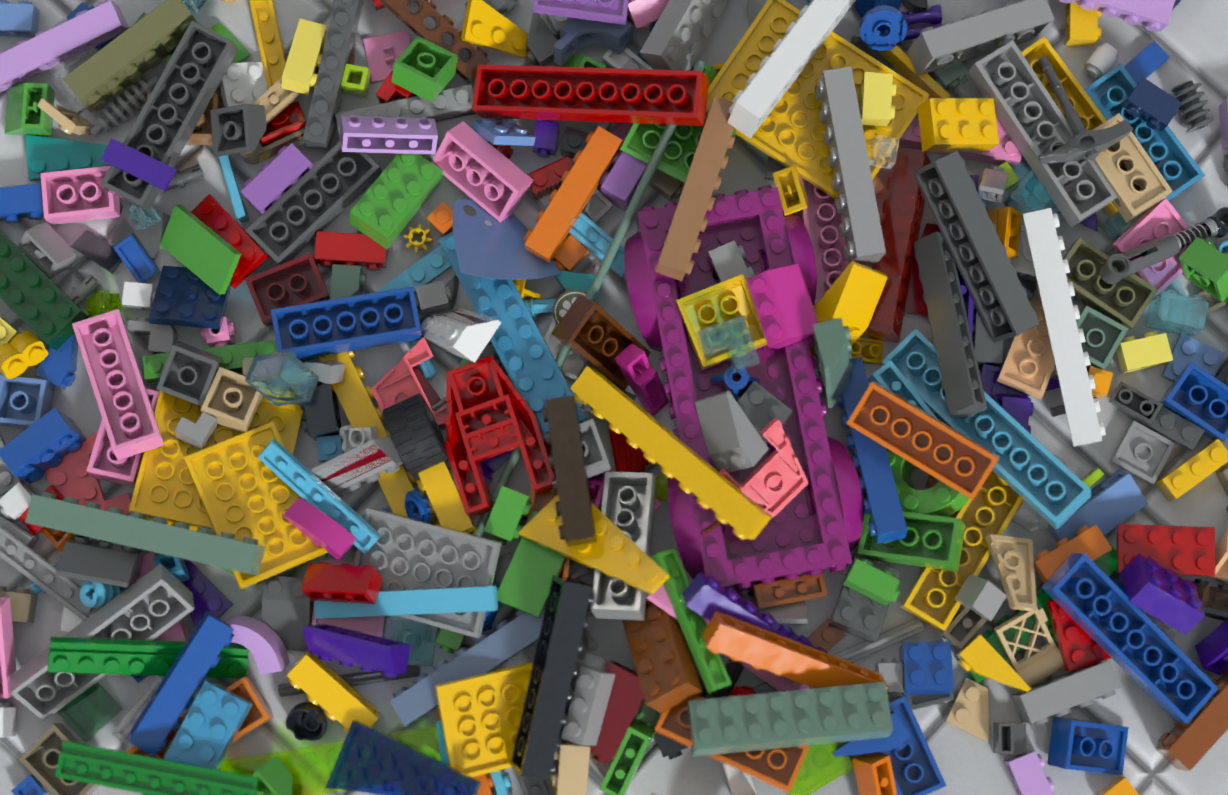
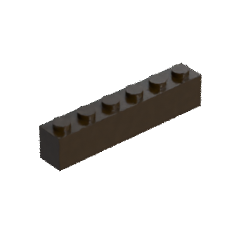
[542,395,597,547]

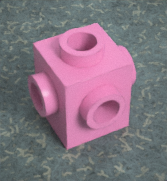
[200,316,236,348]

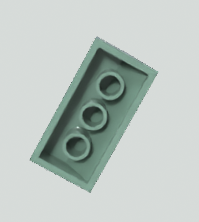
[812,318,853,408]

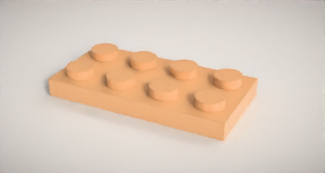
[997,299,1055,400]

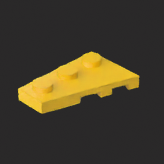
[460,0,529,58]

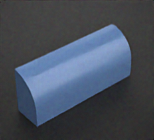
[1044,469,1148,543]

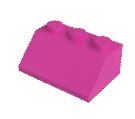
[746,264,819,349]

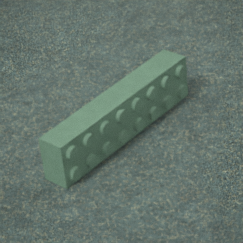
[687,682,893,757]

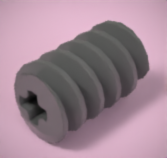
[1171,81,1214,133]

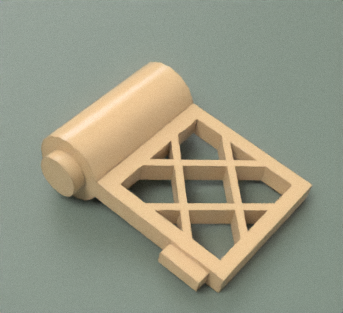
[994,607,1064,688]

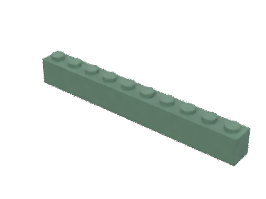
[25,491,265,575]

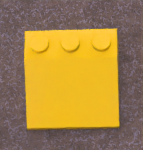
[676,274,768,371]

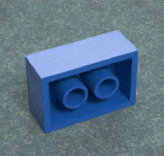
[0,408,86,484]

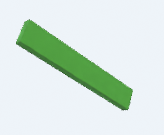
[652,548,732,693]

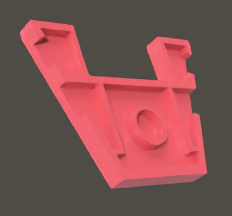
[371,338,447,425]
[719,417,808,517]
[45,431,132,514]

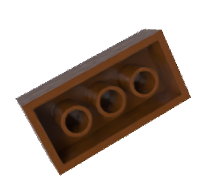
[552,295,651,391]

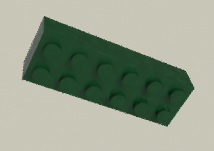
[0,229,90,351]

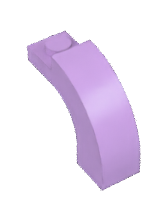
[225,615,290,675]

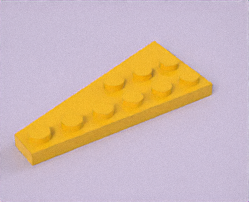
[518,494,670,595]

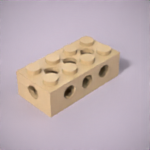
[1093,113,1173,222]

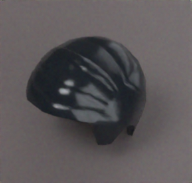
[285,701,328,741]

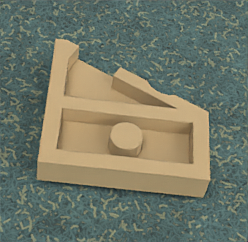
[37,98,93,135]
[944,678,989,742]

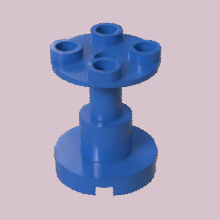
[855,0,907,51]

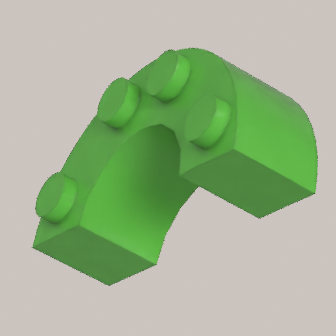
[886,448,970,517]

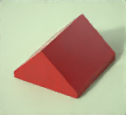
[261,101,307,146]

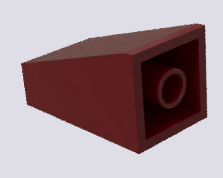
[590,660,645,764]

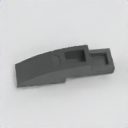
[1109,381,1205,452]

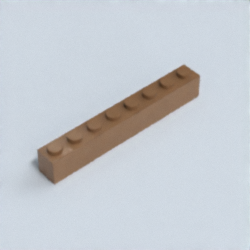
[655,96,736,281]

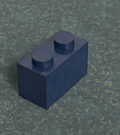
[1122,77,1182,132]

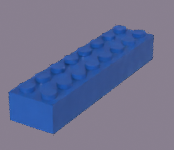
[1041,552,1218,724]

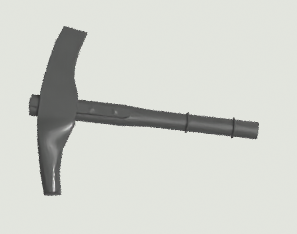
[1038,56,1133,164]

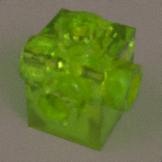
[86,290,122,318]

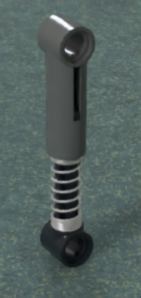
[1100,207,1228,284]

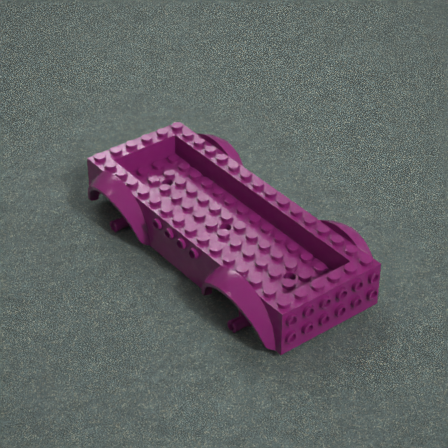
[624,185,863,590]

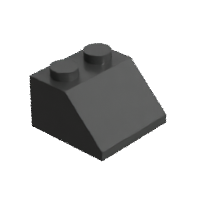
[210,104,267,157]

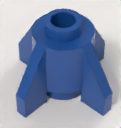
[711,357,759,402]

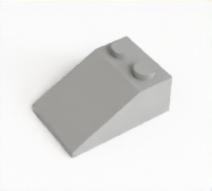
[695,391,769,473]

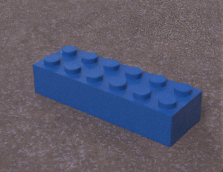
[271,286,421,363]

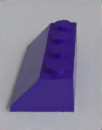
[303,624,411,678]

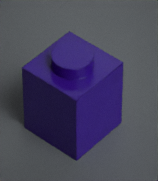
[532,120,560,158]

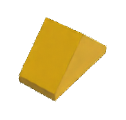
[772,165,808,216]

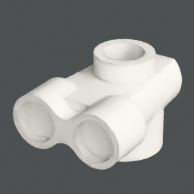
[340,425,377,453]

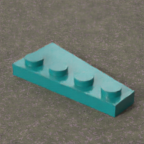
[25,135,111,181]

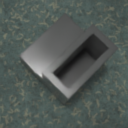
[993,723,1026,754]

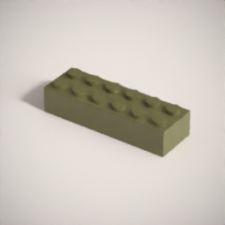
[63,0,197,113]

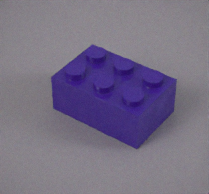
[1120,554,1205,635]

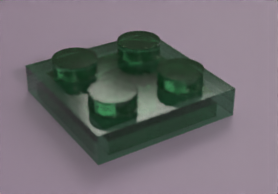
[57,681,123,743]

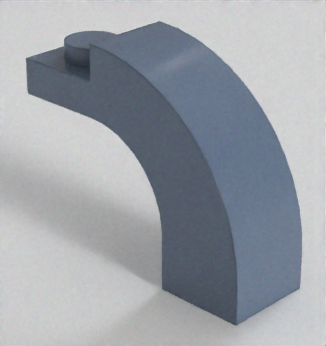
[553,18,633,66]

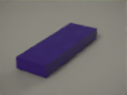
[101,138,176,192]

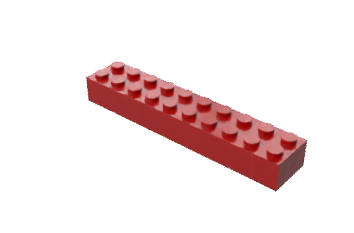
[472,64,709,126]

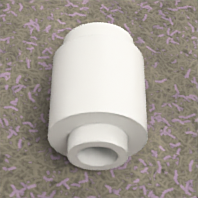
[1085,43,1118,78]

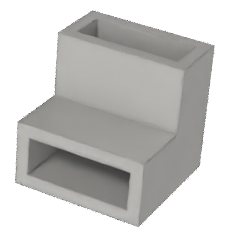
[175,411,217,450]
[954,574,1007,621]

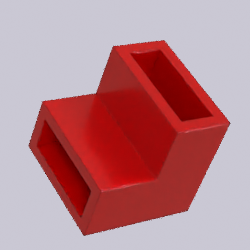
[376,71,417,104]

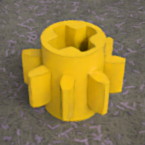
[403,224,433,254]

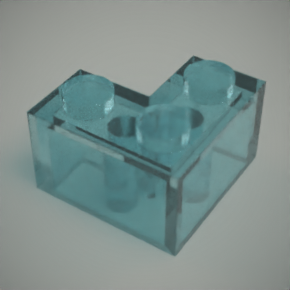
[696,315,760,373]

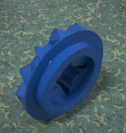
[405,489,432,523]

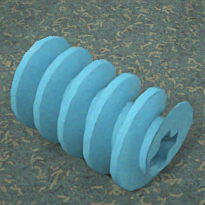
[80,580,134,608]

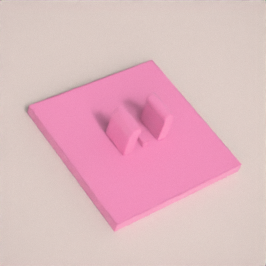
[363,30,411,83]

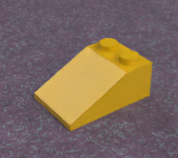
[814,261,888,344]

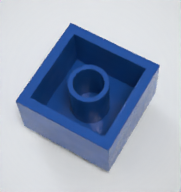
[899,641,954,695]

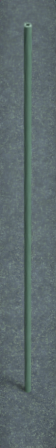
[423,59,706,643]

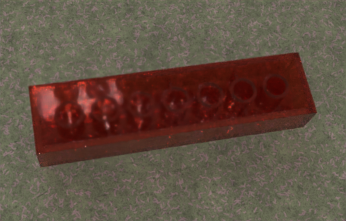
[865,147,931,343]

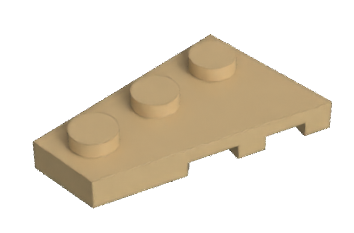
[985,534,1037,611]

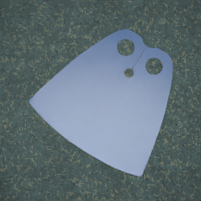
[453,199,561,280]

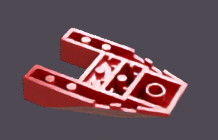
[445,356,556,517]

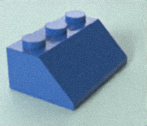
[1159,362,1228,442]

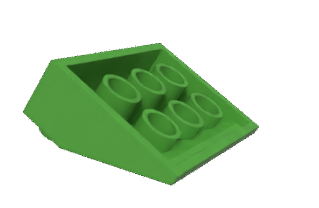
[620,115,736,183]

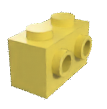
[860,72,896,126]
[1116,331,1173,374]

